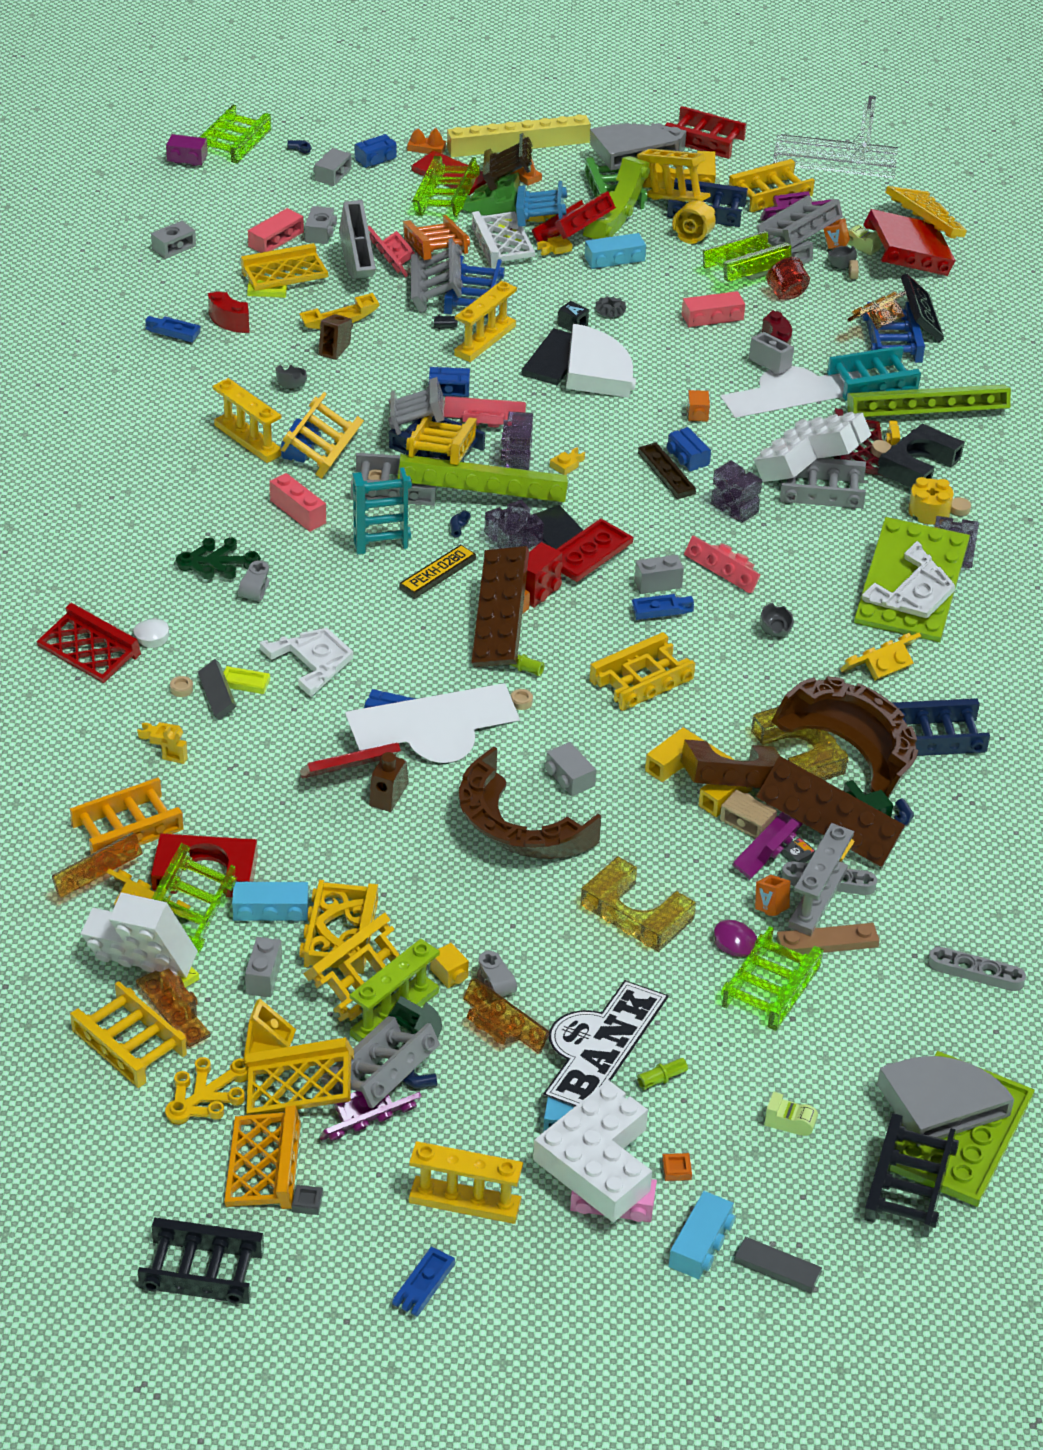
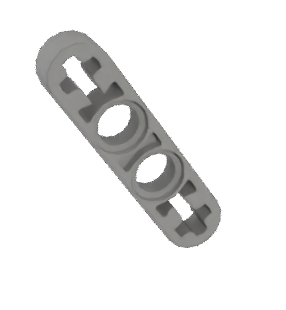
[782,861,877,895]
[928,947,1026,991]

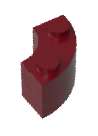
[762,310,793,345]

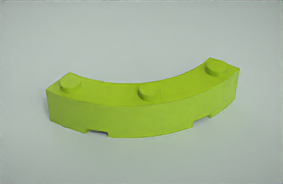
[583,156,650,239]

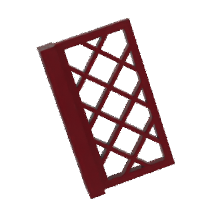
[833,408,883,476]

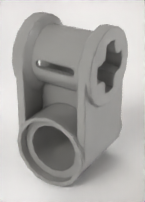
[238,560,269,601]
[477,951,517,1000]

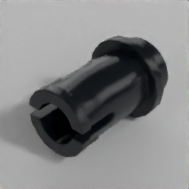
[434,314,458,330]

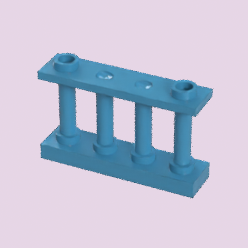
[516,181,567,227]

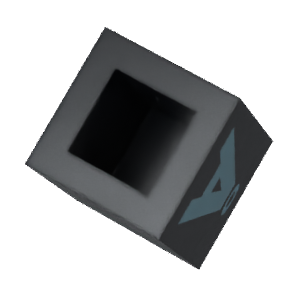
[558,301,589,332]

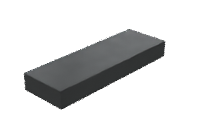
[198,659,237,720]
[734,1236,822,1293]

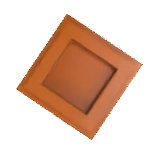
[662,1153,692,1181]

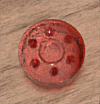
[766,257,810,299]

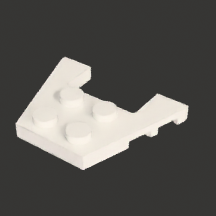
[862,541,955,618]
[260,628,353,697]

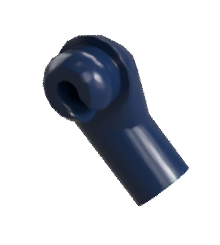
[288,140,312,154]
[450,510,471,538]
[894,798,914,827]
[402,1069,437,1089]

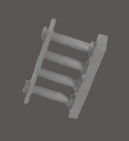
[756,195,843,247]
[411,238,463,313]
[388,377,444,435]
[351,453,440,506]
[780,458,866,509]
[788,823,854,936]
[320,1016,440,1108]

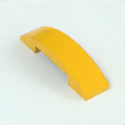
[299,293,379,329]

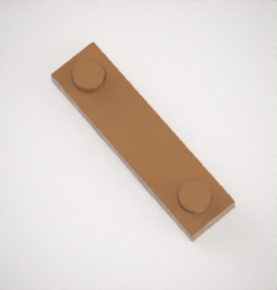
[776,923,880,957]

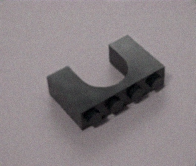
[878,423,965,488]

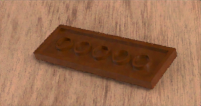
[471,546,529,667]
[756,755,906,868]

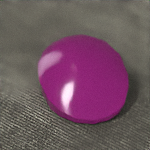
[714,919,759,957]

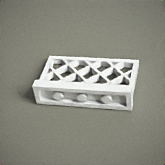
[472,211,535,268]

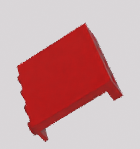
[863,209,956,276]

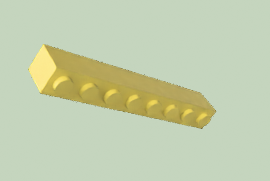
[447,114,591,157]

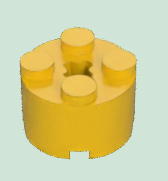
[672,200,716,244]
[908,477,954,525]

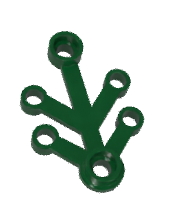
[176,537,261,580]

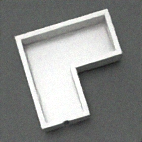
[754,412,872,482]
[81,893,198,978]
[533,1080,652,1223]

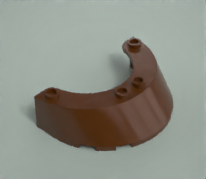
[771,676,918,798]
[459,747,601,859]

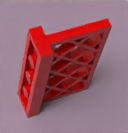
[36,602,141,683]

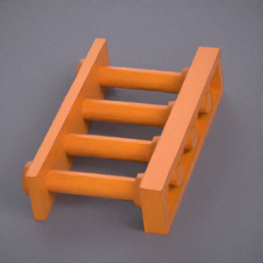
[403,215,470,260]

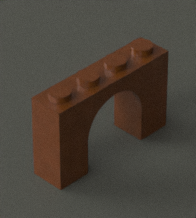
[681,739,779,788]

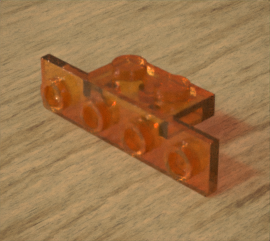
[847,291,907,329]
[52,832,143,898]
[136,968,211,1047]
[463,978,549,1054]

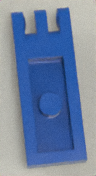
[392,1246,455,1317]

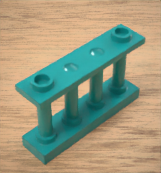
[827,346,921,401]
[352,467,412,555]

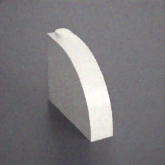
[566,324,636,398]

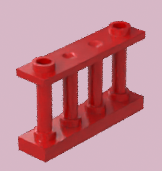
[664,106,746,159]
[531,191,616,242]

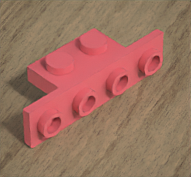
[368,225,415,278]
[444,396,526,427]
[684,536,761,593]

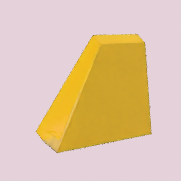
[244,999,296,1059]

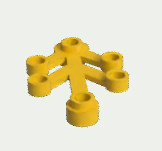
[165,1057,248,1125]

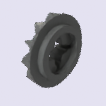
[595,296,626,317]

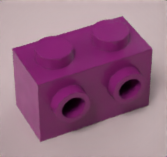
[166,134,208,166]

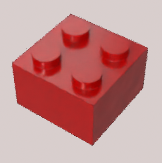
[525,542,563,608]

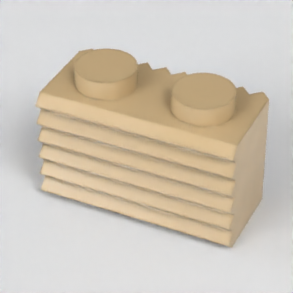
[720,790,777,838]

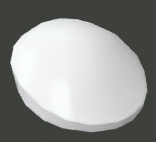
[133,618,169,648]

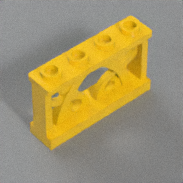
[299,879,378,974]

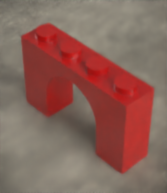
[151,833,258,897]

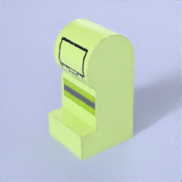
[848,225,881,255]
[764,1091,818,1136]

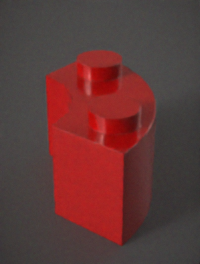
[208,291,250,333]

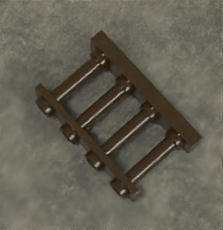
[483,133,533,191]

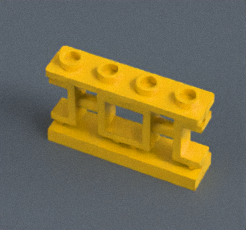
[589,632,695,711]
[303,912,400,1022]

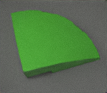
[459,172,520,215]

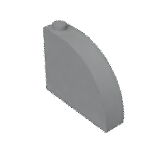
[590,123,679,170]
[339,200,376,279]
[877,1056,1014,1146]

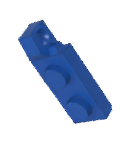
[145,316,201,343]
[631,594,694,620]

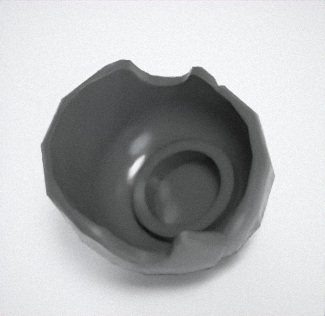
[828,246,857,269]
[275,365,307,389]
[760,603,794,637]

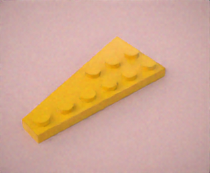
[885,186,967,239]

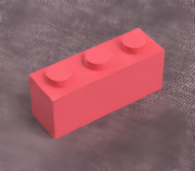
[248,208,304,253]
[682,291,745,327]
[269,473,326,532]

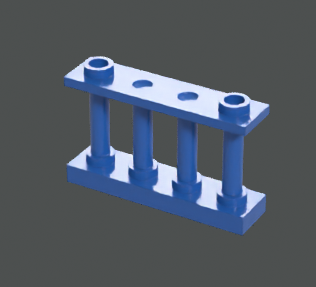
[444,255,505,318]
[863,302,925,363]

